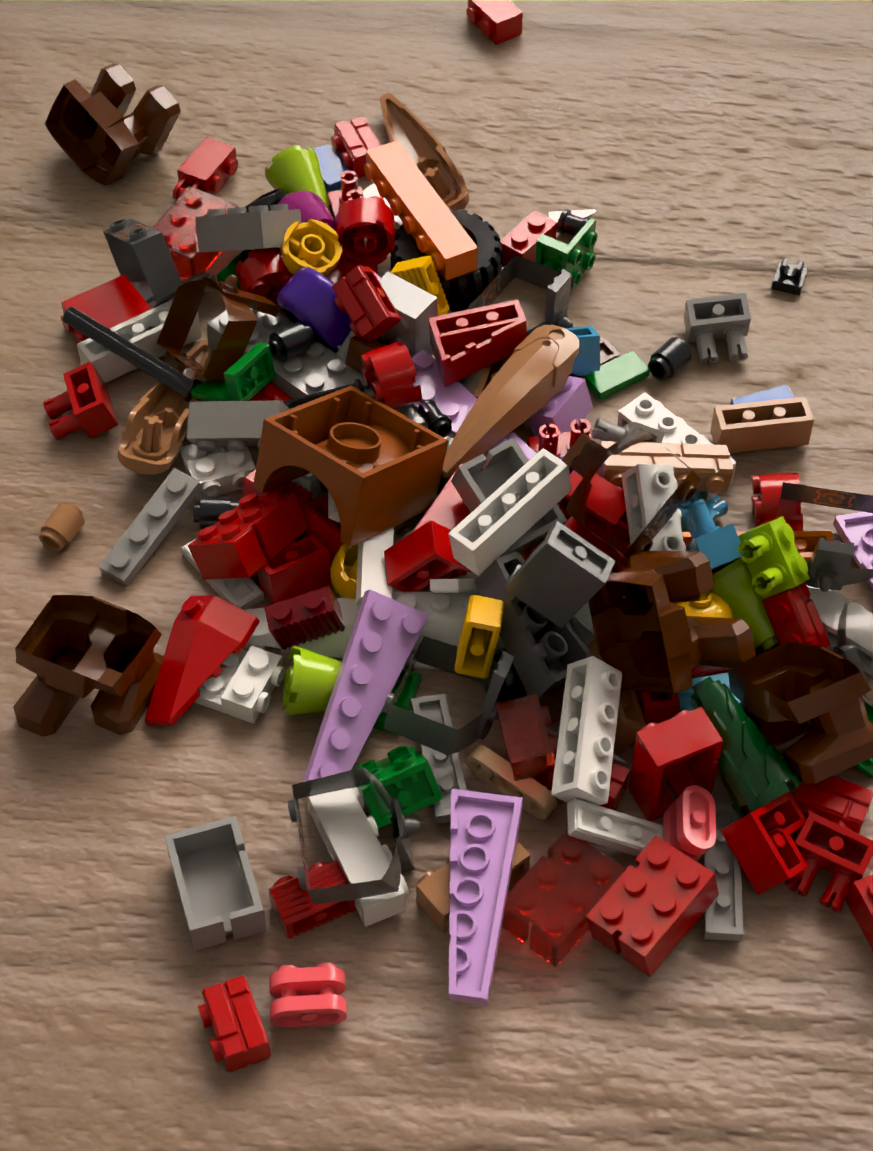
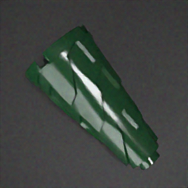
[690,676,802,819]

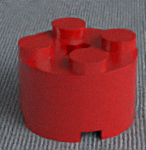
[336,196,395,266]
[236,247,293,305]
[361,341,422,410]
[751,473,803,531]

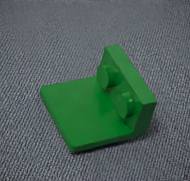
[535,218,598,288]
[190,342,276,401]
[355,746,443,829]

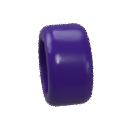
[276,267,352,353]

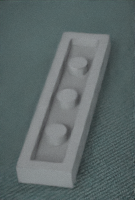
[99,468,202,587]
[411,693,467,824]
[703,803,743,941]

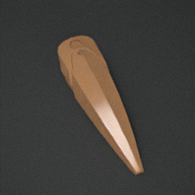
[380,92,470,211]
[441,325,579,478]
[118,340,212,475]

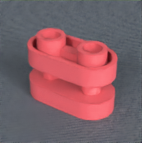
[663,785,716,862]
[269,963,347,1028]

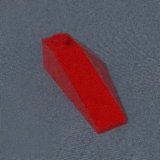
[144,595,260,726]

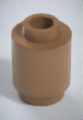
[39,503,85,552]

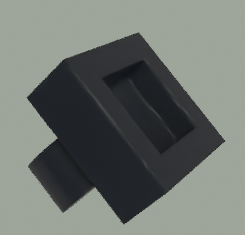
[771,258,808,296]

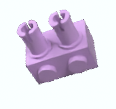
[526,376,593,437]

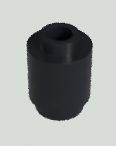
[268,322,315,362]
[648,337,692,380]
[194,497,239,529]

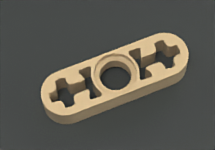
[466,745,558,820]

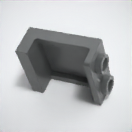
[505,521,615,628]

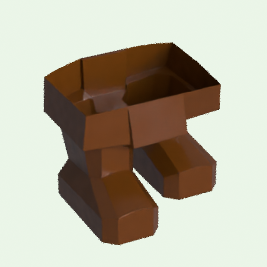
[45,64,181,185]
[588,551,756,694]
[13,595,164,737]
[728,642,873,784]

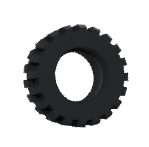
[390,208,502,313]

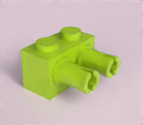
[738,516,810,599]

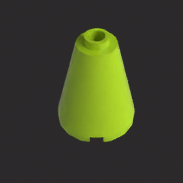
[265,145,330,212]
[712,558,779,651]
[283,646,342,715]

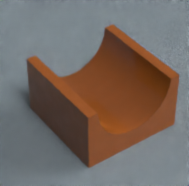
[253,386,449,547]

